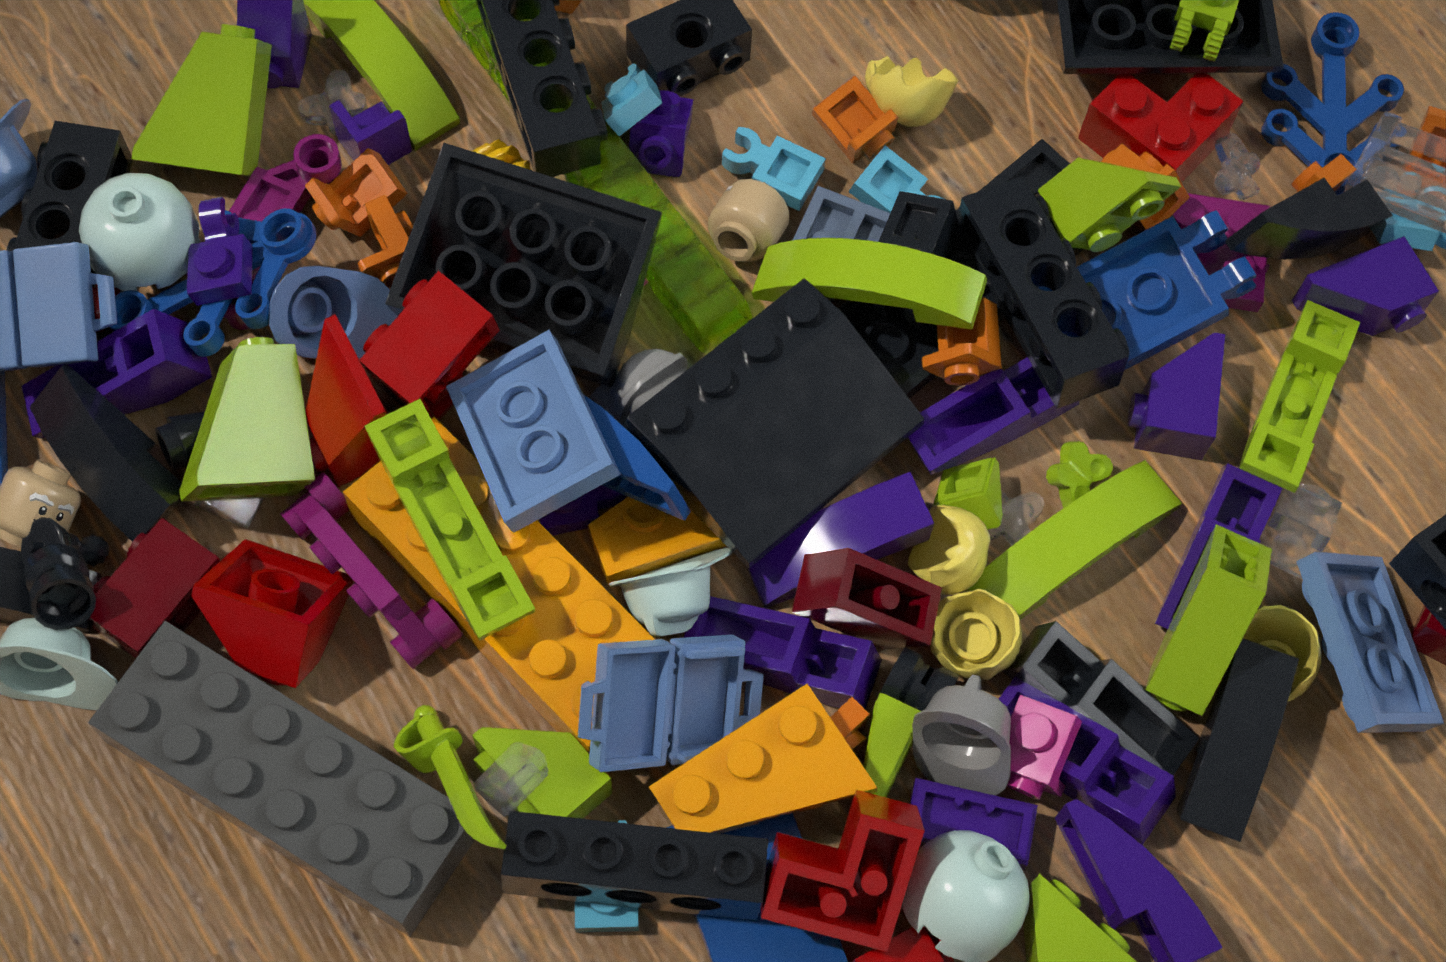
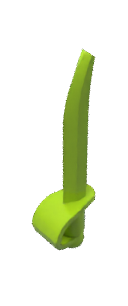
[394,705,507,849]

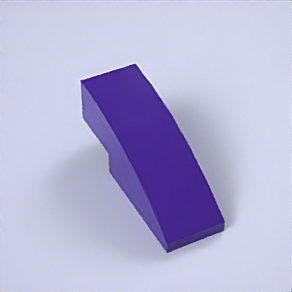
[907,357,1079,475]
[1154,463,1283,630]
[746,472,935,608]
[683,596,882,709]
[999,677,1176,845]
[1054,799,1223,962]

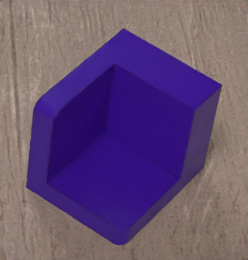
[329,100,413,165]

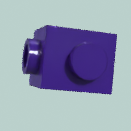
[628,90,694,177]

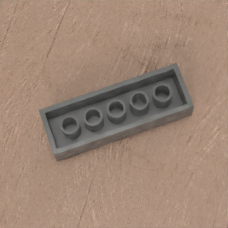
[88,621,475,937]

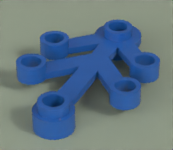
[1261,12,1405,196]
[110,208,316,357]

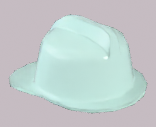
[609,548,732,637]
[0,618,118,710]

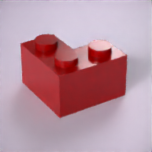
[1078,73,1244,182]
[359,270,500,421]
[761,789,925,952]

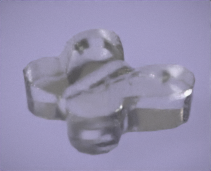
[298,69,368,136]
[1214,133,1260,200]
[988,490,1045,546]

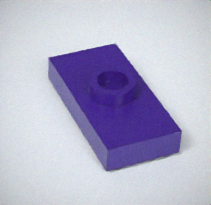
[909,778,1038,870]

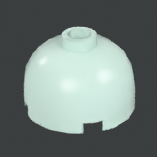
[79,173,201,292]
[901,830,1030,962]

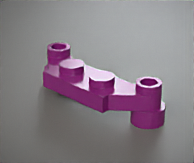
[224,134,342,330]
[280,471,463,669]

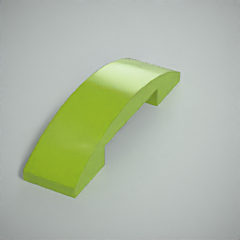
[303,0,460,151]
[751,238,987,330]
[1239,300,1360,493]
[365,399,535,641]
[966,460,1182,620]

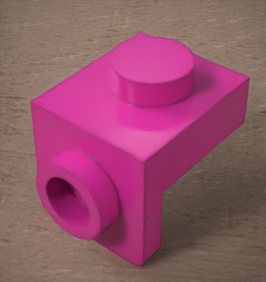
[1007,695,1082,800]

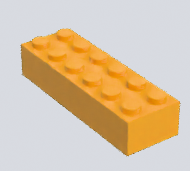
[343,417,655,753]

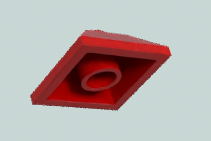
[305,314,387,487]
[191,539,354,688]

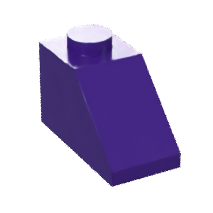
[237,0,312,88]
[1292,236,1439,336]
[1127,332,1225,460]

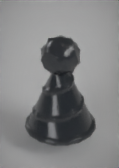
[21,517,110,567]

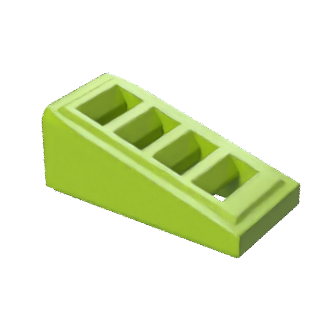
[863,693,921,798]

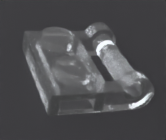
[1344,111,1446,233]

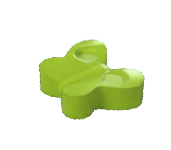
[1046,441,1113,508]

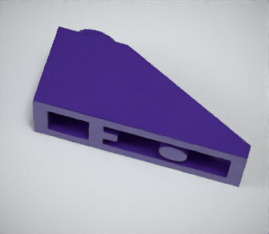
[22,309,212,439]

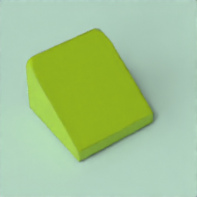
[933,457,1003,530]

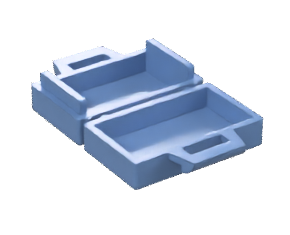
[0,242,117,371]
[578,635,764,772]

